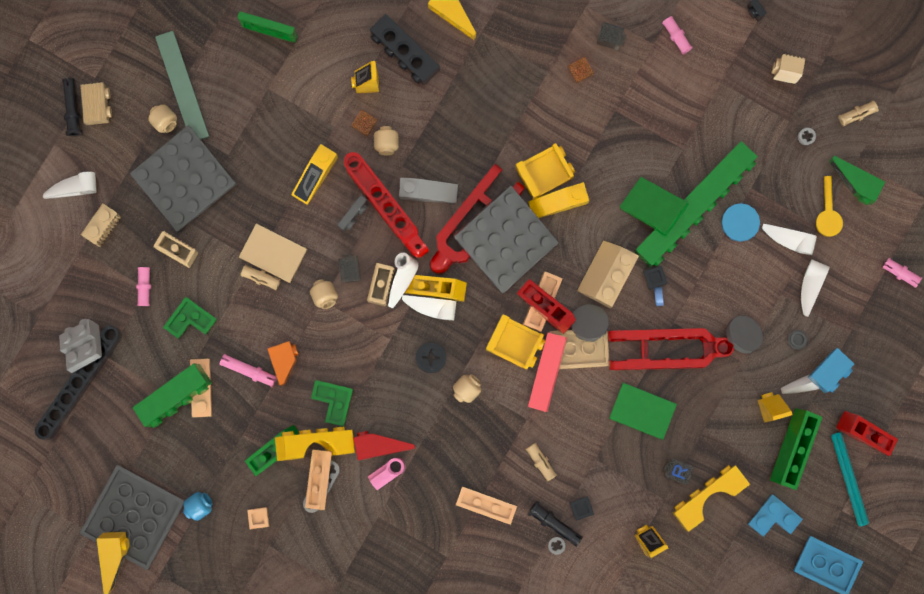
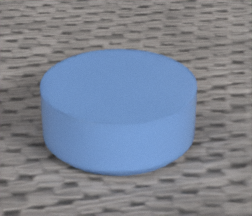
[654,287,664,306]

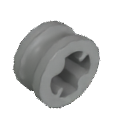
[798,128,816,145]
[548,537,566,555]

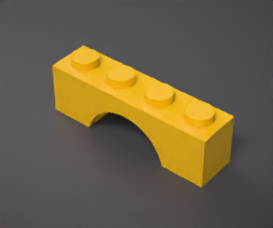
[275,427,355,461]
[673,465,750,532]

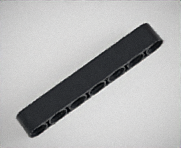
[35,326,122,440]

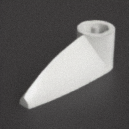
[43,172,97,199]
[762,224,817,255]
[388,253,419,308]
[801,259,830,317]
[402,295,457,321]
[780,374,819,394]

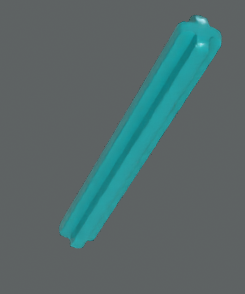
[831,432,869,526]

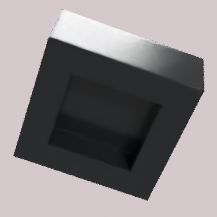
[747,0,767,21]
[643,265,668,290]
[569,496,594,521]

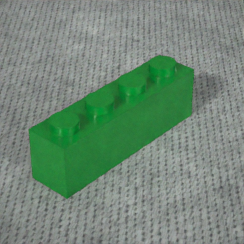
[133,363,212,428]
[769,408,822,490]

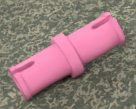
[662,16,693,54]
[882,258,922,288]
[136,267,151,306]

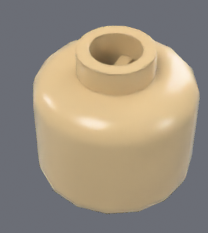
[148,105,177,133]
[374,126,399,156]
[310,280,338,309]
[453,374,482,403]

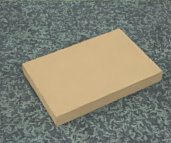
[239,224,307,283]
[549,330,609,369]

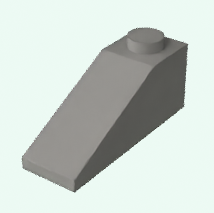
[399,178,458,204]

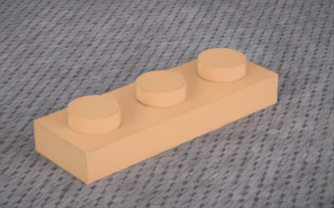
[523,271,563,332]
[190,359,212,417]
[305,450,332,510]
[456,487,517,525]

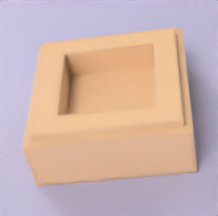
[247,507,270,529]

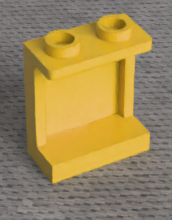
[515,143,575,199]
[486,315,546,370]

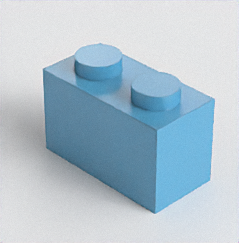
[808,348,854,393]

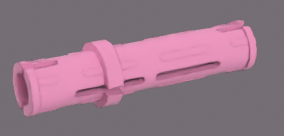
[220,354,277,388]

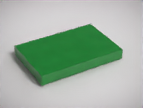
[237,11,298,43]
[620,177,688,235]
[609,383,677,440]

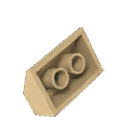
[577,240,639,309]

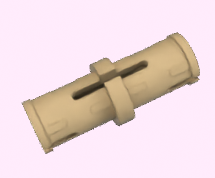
[838,100,879,127]
[241,264,281,290]
[525,443,557,482]

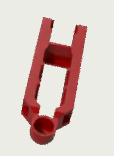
[344,152,429,258]
[430,164,526,274]
[608,328,734,370]

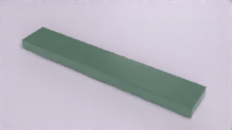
[155,31,210,140]

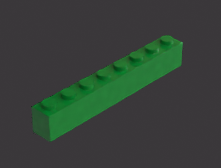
[634,141,758,268]

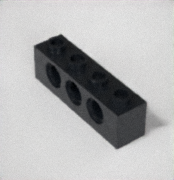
[370,14,440,85]

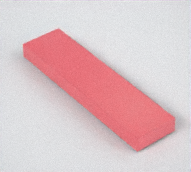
[528,333,567,412]

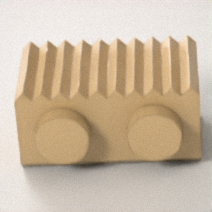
[771,54,805,84]
[81,82,112,125]
[81,203,121,247]
[154,231,198,268]
[367,263,395,306]

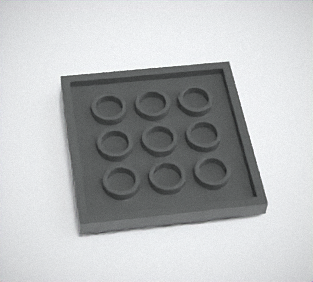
[130,125,237,232]
[453,185,559,294]
[80,465,185,570]

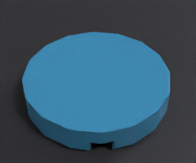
[721,203,760,242]

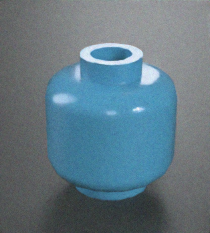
[183,492,213,521]

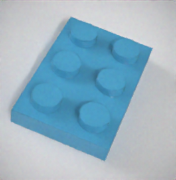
[793,536,863,594]

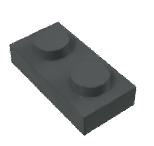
[338,195,368,232]

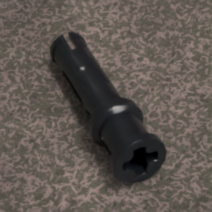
[62,78,83,136]
[527,501,583,547]

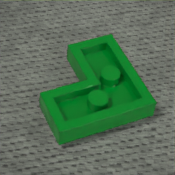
[163,297,217,339]
[311,380,353,427]

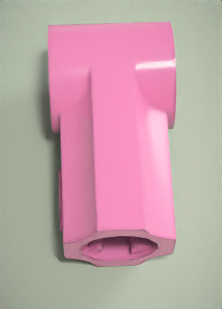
[368,458,406,490]

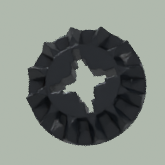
[416,342,446,373]

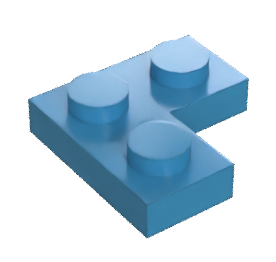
[748,494,803,537]

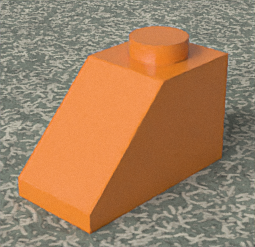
[268,341,299,386]

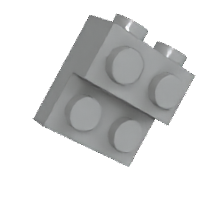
[59,319,102,373]

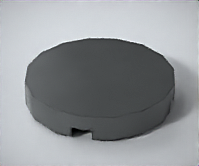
[571,304,609,342]
[726,316,763,353]

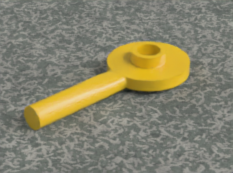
[816,176,843,237]

